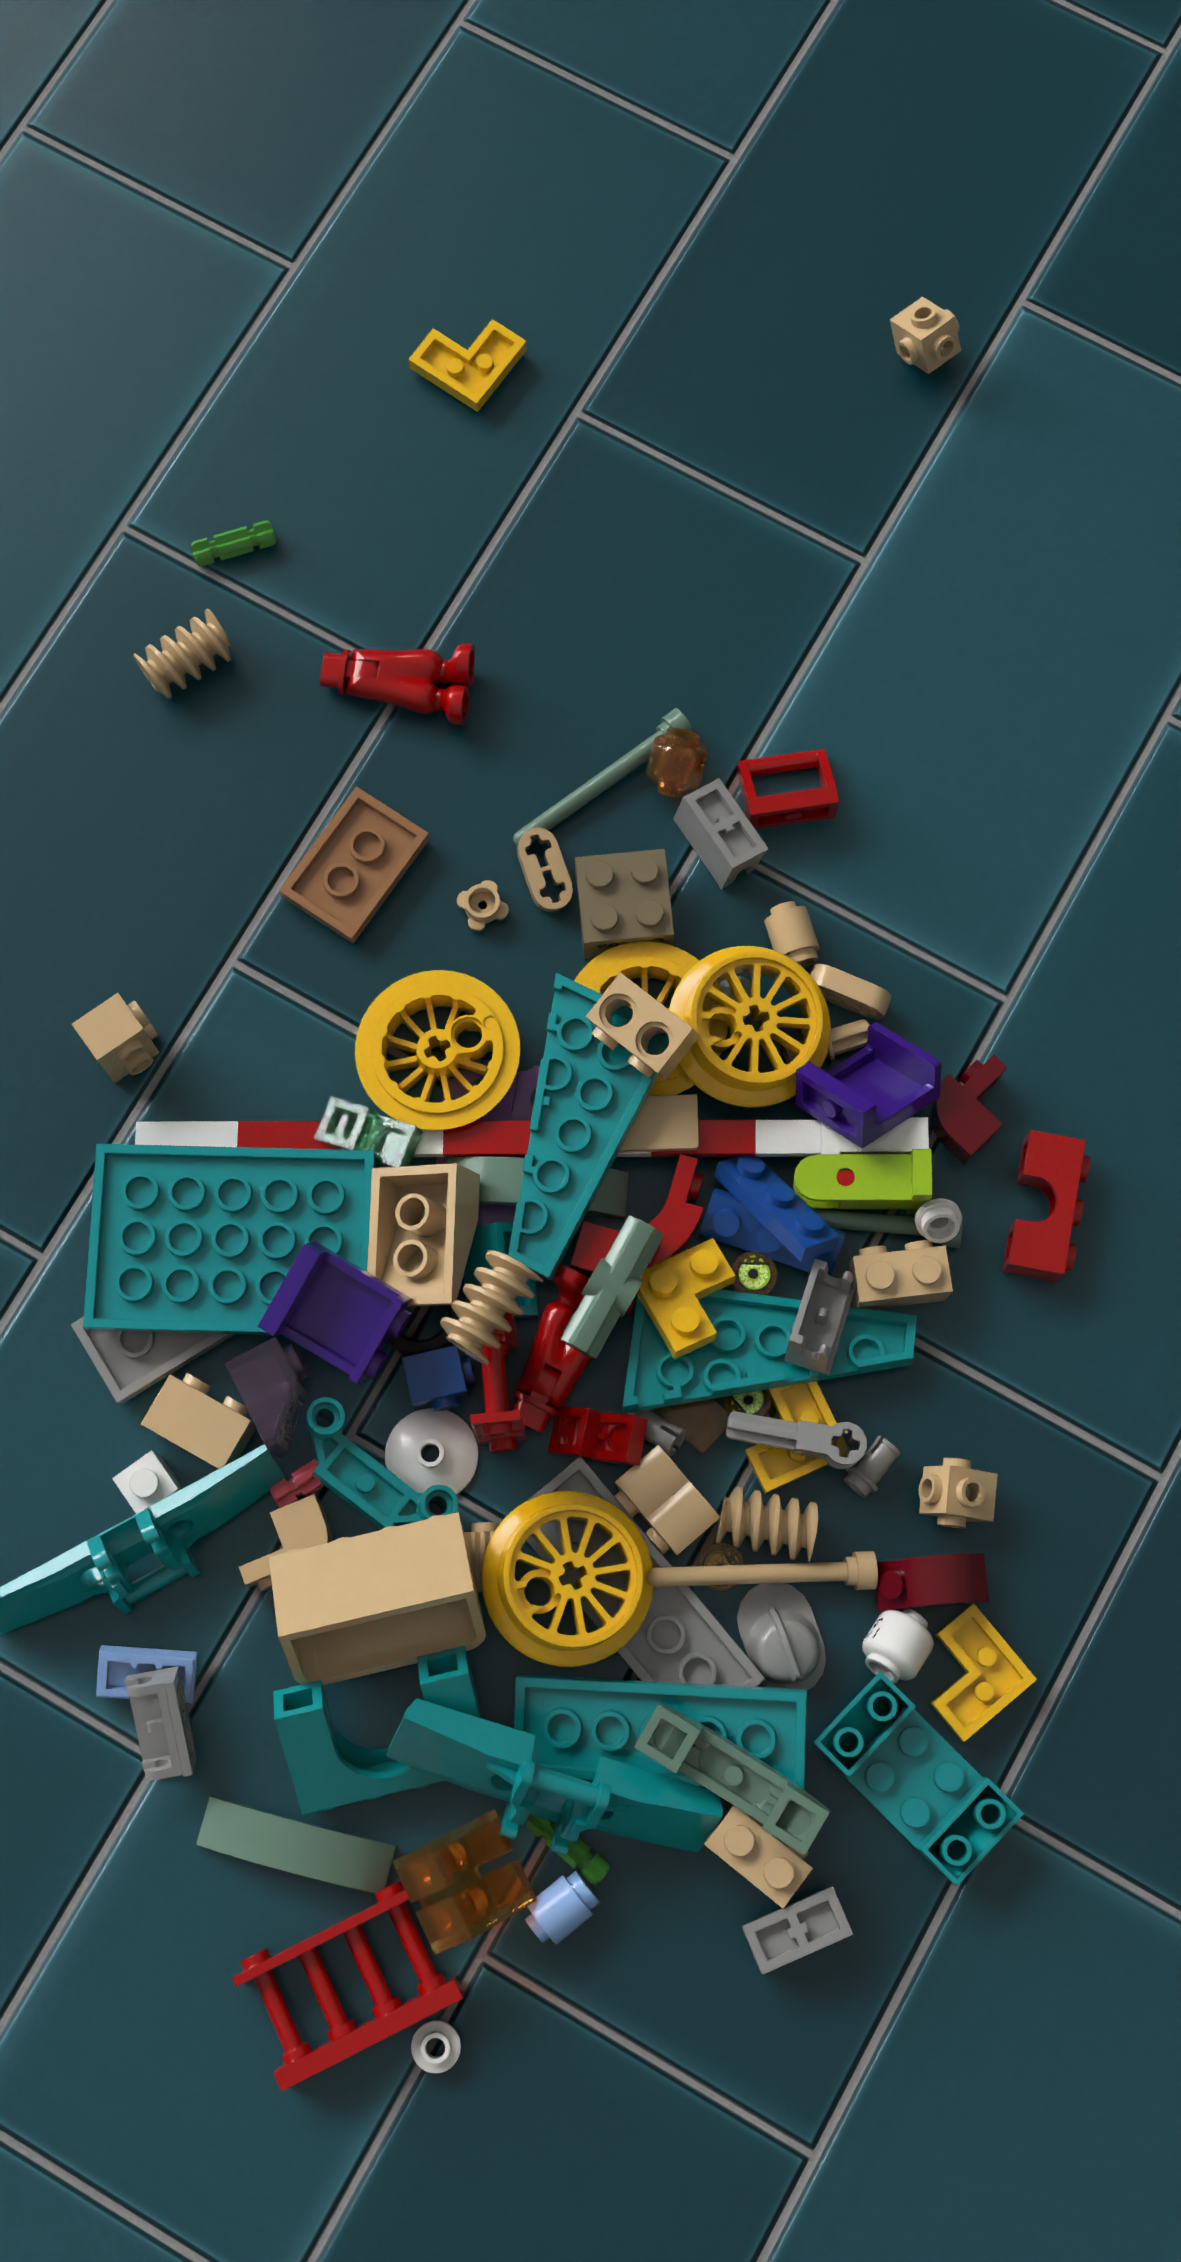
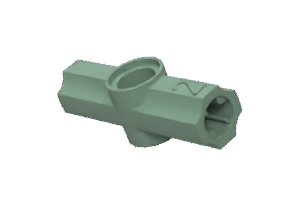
[560,1215,664,1360]

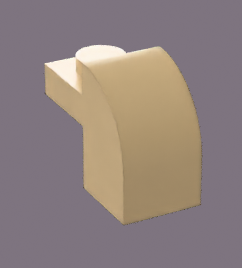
[239,1494,333,1591]

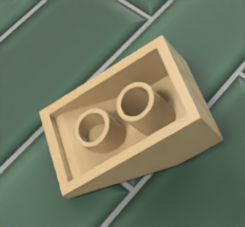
[367,1163,480,1307]

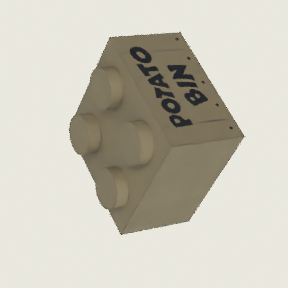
[575,849,674,959]

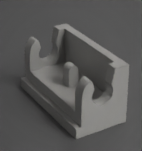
[673,778,769,889]
[784,1259,855,1375]
[125,1666,197,1780]
[742,1886,853,1975]

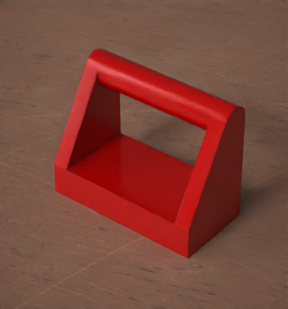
[737,749,839,829]

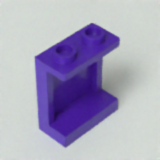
[796,1022,942,1149]
[257,1241,412,1385]

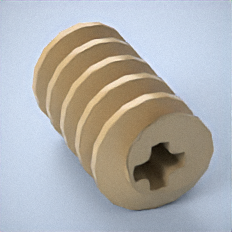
[133,608,231,699]
[440,1250,543,1366]
[715,1485,819,1562]

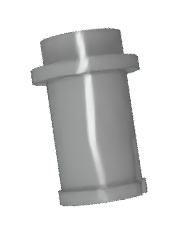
[627,1409,686,1456]
[844,1436,902,1498]

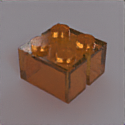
[392,1809,537,1954]

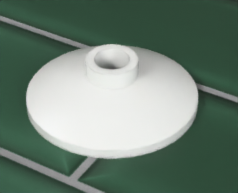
[385,1408,479,1495]

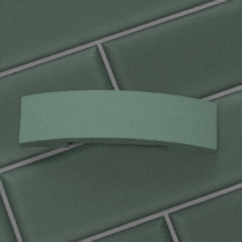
[446,1156,629,1219]
[634,1703,830,1856]
[196,1796,397,1893]

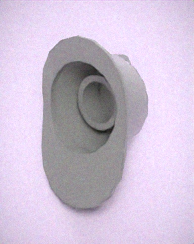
[737,1583,826,1690]

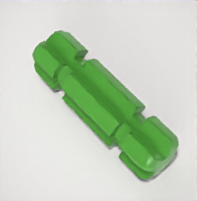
[191,520,276,566]
[525,1815,610,1885]

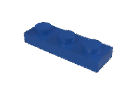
[714,1155,840,1262]
[699,1187,846,1276]

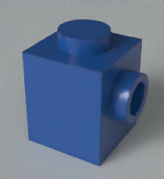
[402,1345,475,1412]

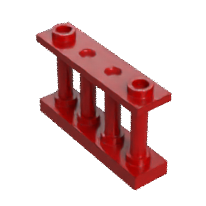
[470,1312,527,1452]
[232,1880,466,2092]

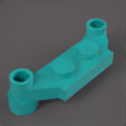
[305,1397,458,1529]

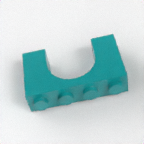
[273,1646,483,1815]

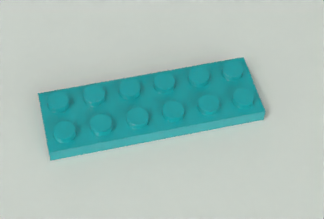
[514,1674,808,1790]

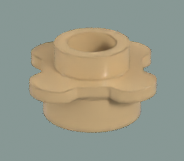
[457,880,509,931]

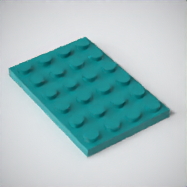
[83,1144,376,1335]

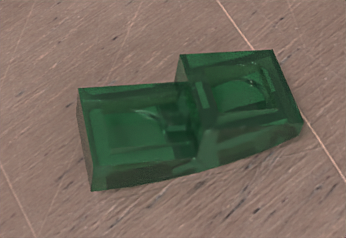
[314,1096,423,1167]

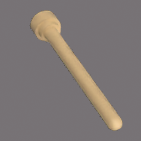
[647,1551,878,1590]

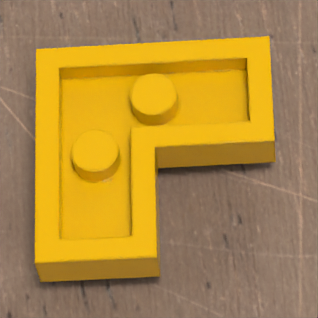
[408,319,527,412]
[637,1238,735,1360]
[745,1381,850,1494]
[930,1603,1037,1742]

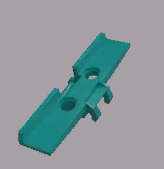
[0,1444,287,1635]
[386,1698,723,1855]

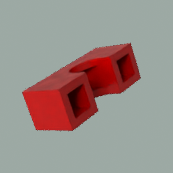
[1002,1130,1090,1282]

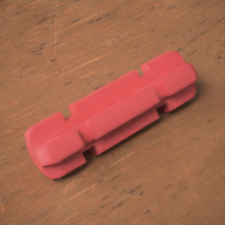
[270,1459,325,1508]

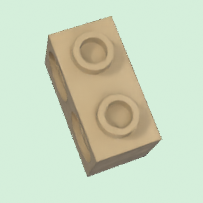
[586,972,700,1080]

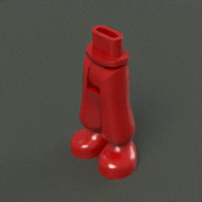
[320,643,475,726]
[512,1264,635,1434]

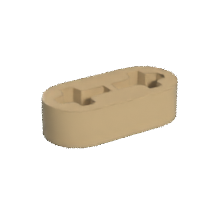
[517,827,573,912]
[810,964,892,1020]

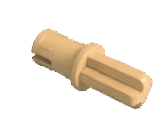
[782,1019,870,1064]

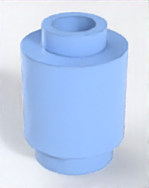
[525,1871,600,1945]

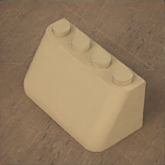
[268,1512,486,1685]

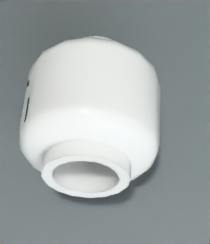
[862,1609,934,1683]

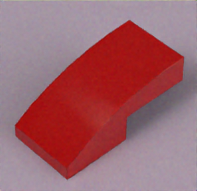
[548,1407,648,1466]

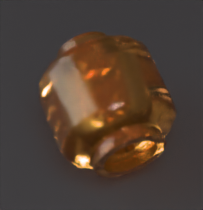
[646,728,708,797]

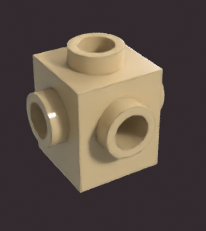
[890,297,961,374]
[918,1458,998,1529]

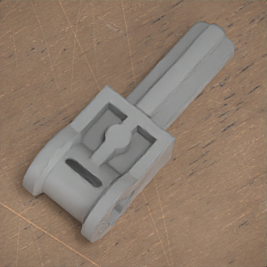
[726,1411,867,1469]

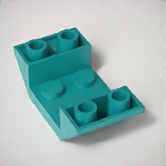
[813,1671,1024,1886]

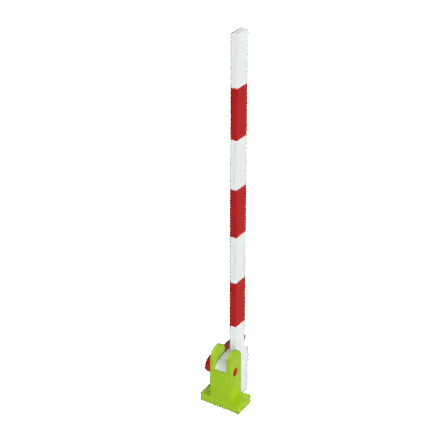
[135,1117,933,1214]

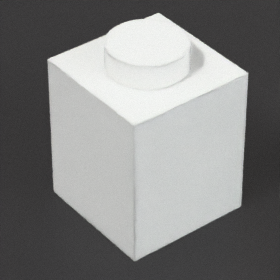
[112,1450,183,1514]

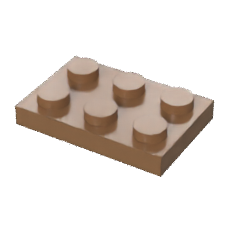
[279,786,430,944]

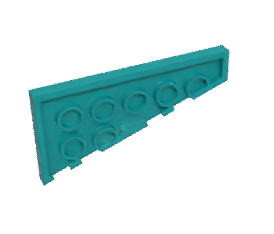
[508,973,669,1281]
[622,1289,917,1414]

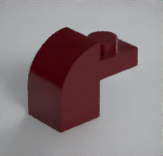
[930,1055,1007,1166]
[876,1553,990,1611]

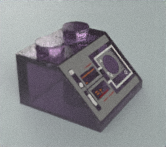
[224,1337,310,1458]

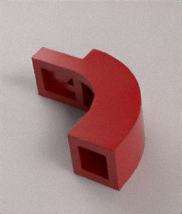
[570,1154,704,1278]

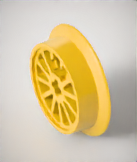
[574,941,728,1096]
[669,946,831,1108]
[355,970,520,1130]
[481,1491,654,1667]

